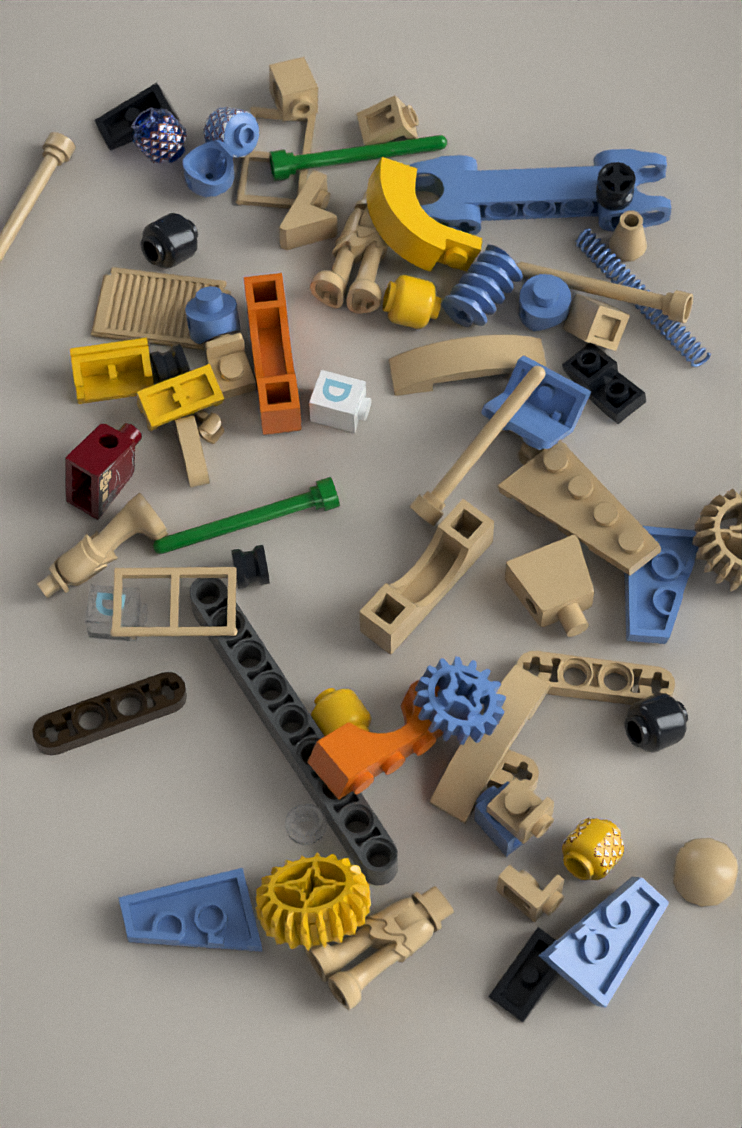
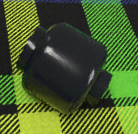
[141,212,198,269]
[624,693,688,753]

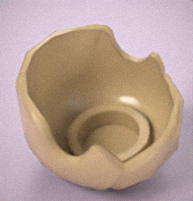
[673,838,738,907]

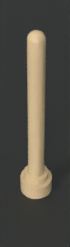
[0,132,76,263]
[516,262,693,324]
[410,366,546,526]

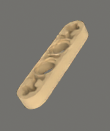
[517,651,675,705]

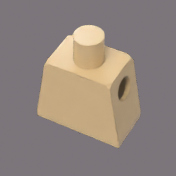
[505,534,594,637]

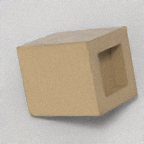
[564,293,630,351]

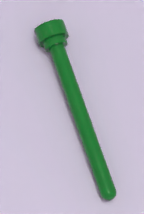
[269,135,447,181]
[153,477,340,554]

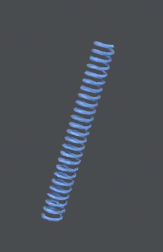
[575,228,711,367]

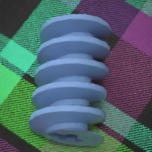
[442,245,523,327]

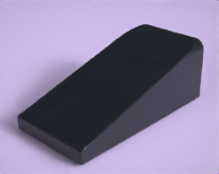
[94,82,180,150]
[488,927,560,1023]

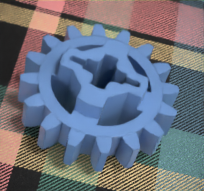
[413,657,506,745]

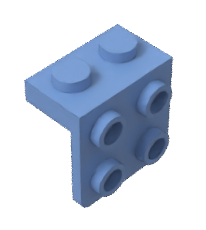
[481,356,591,449]

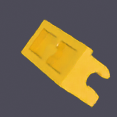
[70,338,154,404]
[137,364,225,432]

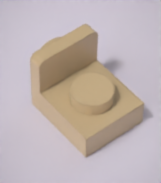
[356,95,419,145]
[204,333,257,399]
[487,777,555,844]
[496,864,564,923]

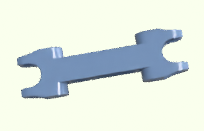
[409,149,671,235]

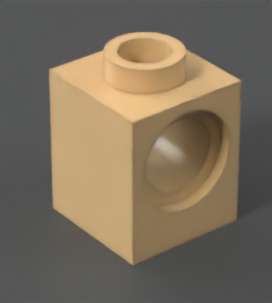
[269,57,318,122]

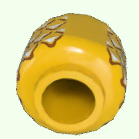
[562,818,625,881]

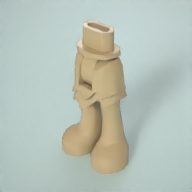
[310,191,388,314]
[37,493,168,598]
[303,886,454,1011]

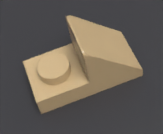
[279,170,338,250]

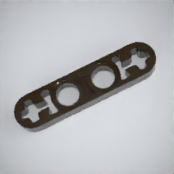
[32,672,187,756]

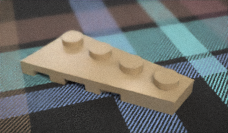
[497,439,661,576]

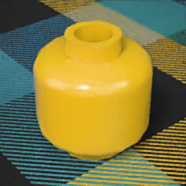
[382,275,441,329]
[311,688,372,737]

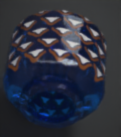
[132,107,187,164]

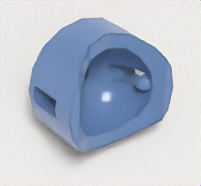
[183,140,235,197]
[519,274,571,331]
[185,286,241,344]

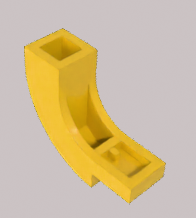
[366,157,483,272]

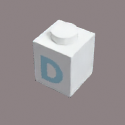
[309,370,371,433]

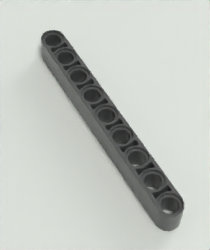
[190,578,398,885]

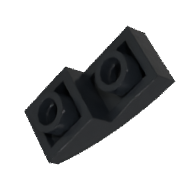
[562,343,646,424]

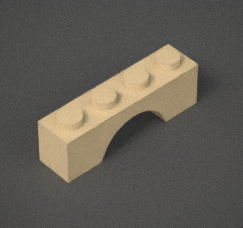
[359,499,494,655]

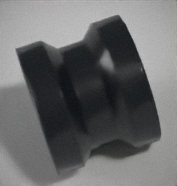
[596,162,636,211]
[150,344,190,383]
[231,545,270,589]

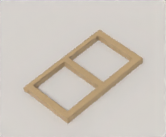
[236,106,316,209]
[110,567,237,637]

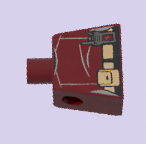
[65,423,142,520]

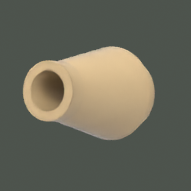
[609,211,647,262]

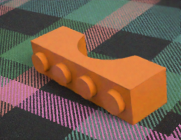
[244,273,302,435]
[308,679,452,800]

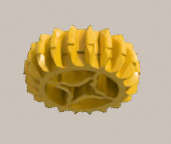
[255,852,371,951]

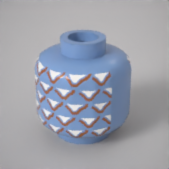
[204,107,259,158]

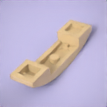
[389,335,547,396]
[430,664,551,824]

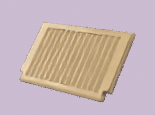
[91,267,231,350]

